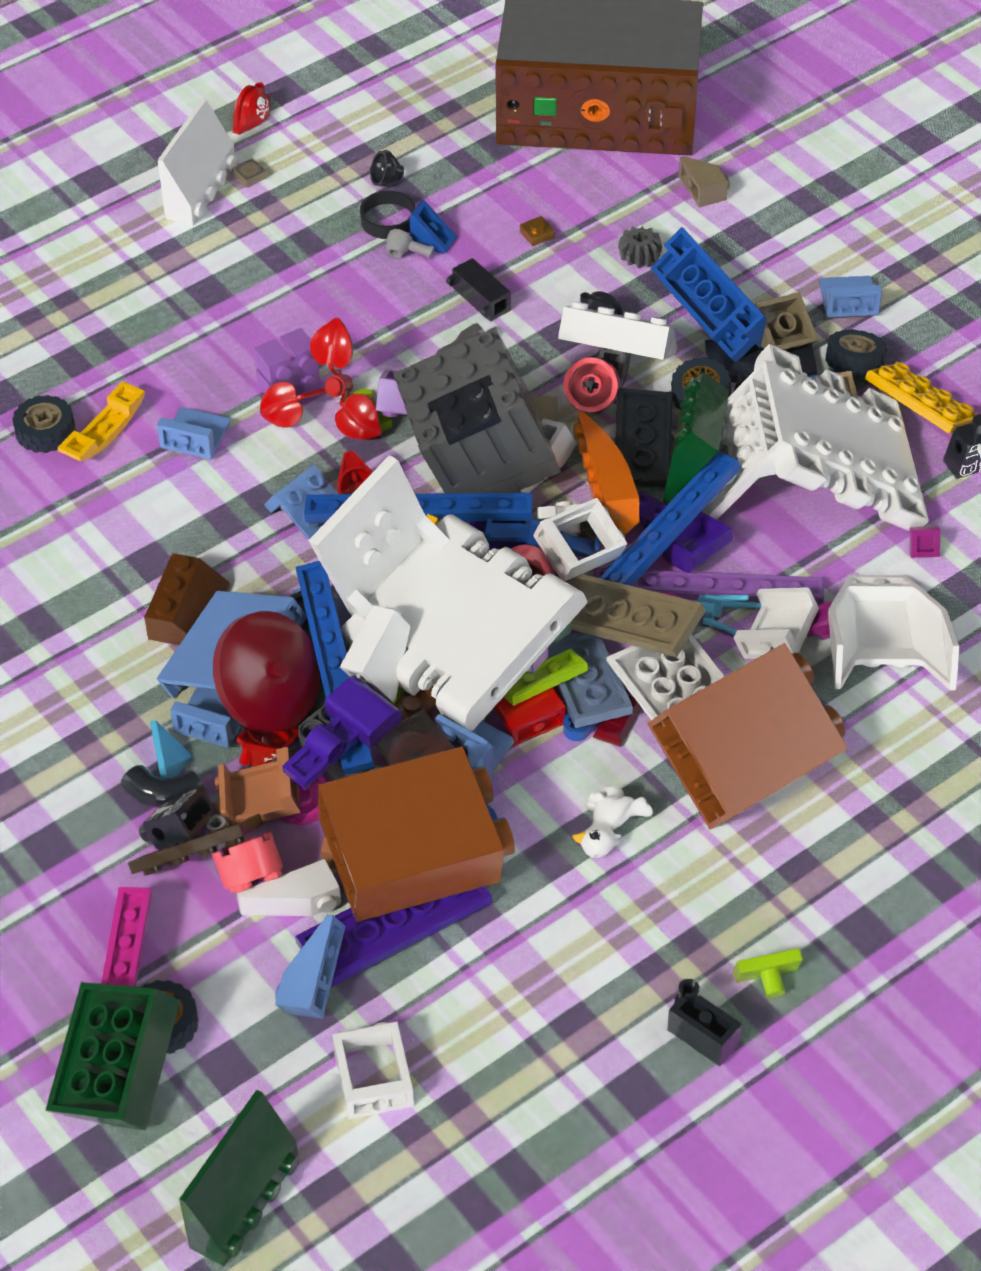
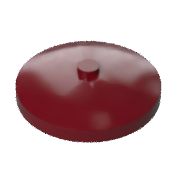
[213,611,320,733]

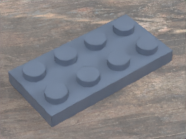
[547,632,633,728]

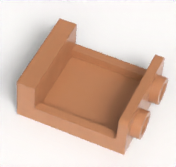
[215,747,301,825]

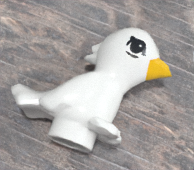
[572,787,653,858]

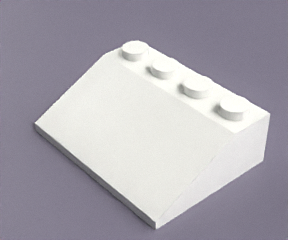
[158,98,237,226]
[558,302,677,359]
[606,634,725,720]

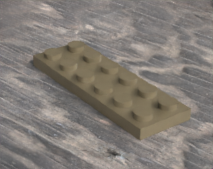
[558,574,706,657]

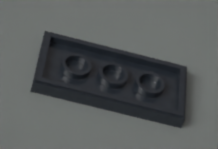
[705,340,817,383]
[615,388,672,488]

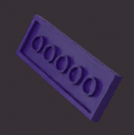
[295,886,492,987]

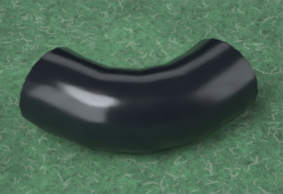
[121,765,206,808]

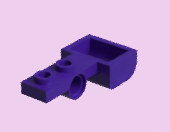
[638,491,733,573]
[282,676,402,790]

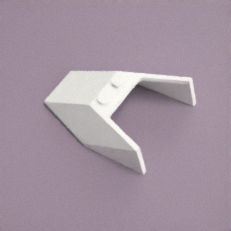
[828,575,959,690]

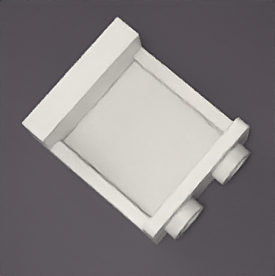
[734,587,819,659]

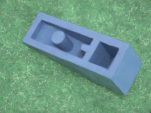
[275,915,346,1019]

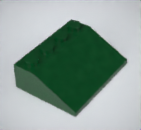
[663,372,729,504]
[45,982,180,1131]
[179,1090,300,1267]

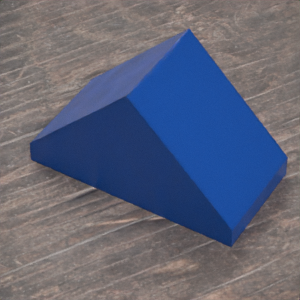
[409,199,457,254]

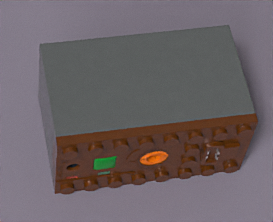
[495,0,703,156]

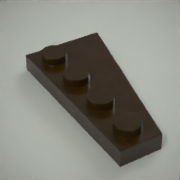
[128,813,264,876]

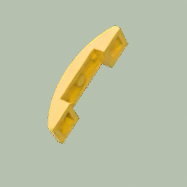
[58,381,145,461]

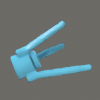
[698,594,761,636]

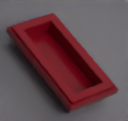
[593,696,641,747]

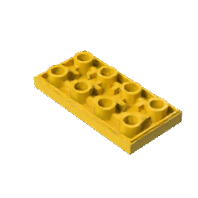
[865,362,978,434]

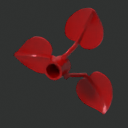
[260,318,382,440]

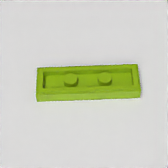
[503,648,588,706]

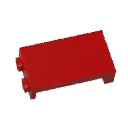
[493,688,566,747]

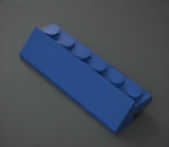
[651,227,767,362]

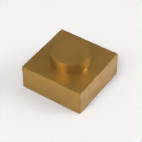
[520,216,555,247]

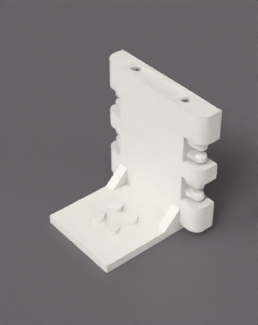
[688,344,929,531]
[309,455,588,732]

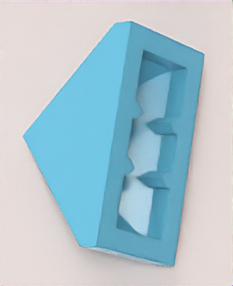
[150,721,194,778]

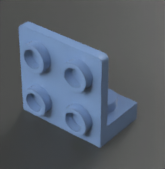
[819,276,882,318]
[157,407,230,460]
[264,464,338,539]
[170,687,241,749]
[435,714,514,771]

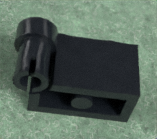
[667,979,742,1067]

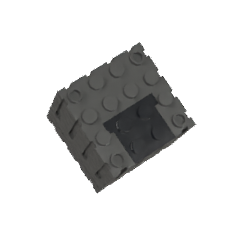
[393,327,561,493]

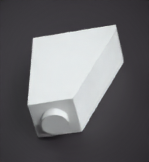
[340,605,411,702]

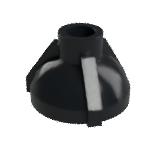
[369,150,404,186]

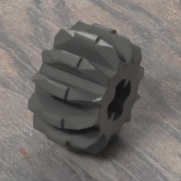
[618,225,662,268]

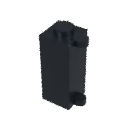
[446,258,511,322]

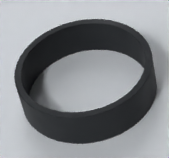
[360,191,416,239]

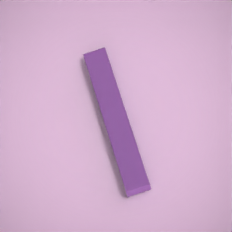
[594,568,824,605]

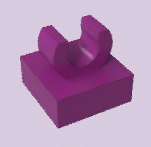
[909,526,941,558]
[807,602,832,640]

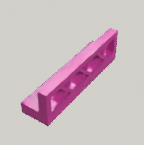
[101,887,152,987]

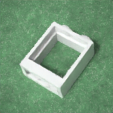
[533,498,627,581]
[332,1022,414,1119]

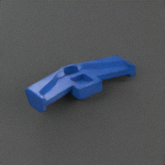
[484,519,600,558]

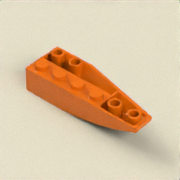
[573,412,639,536]

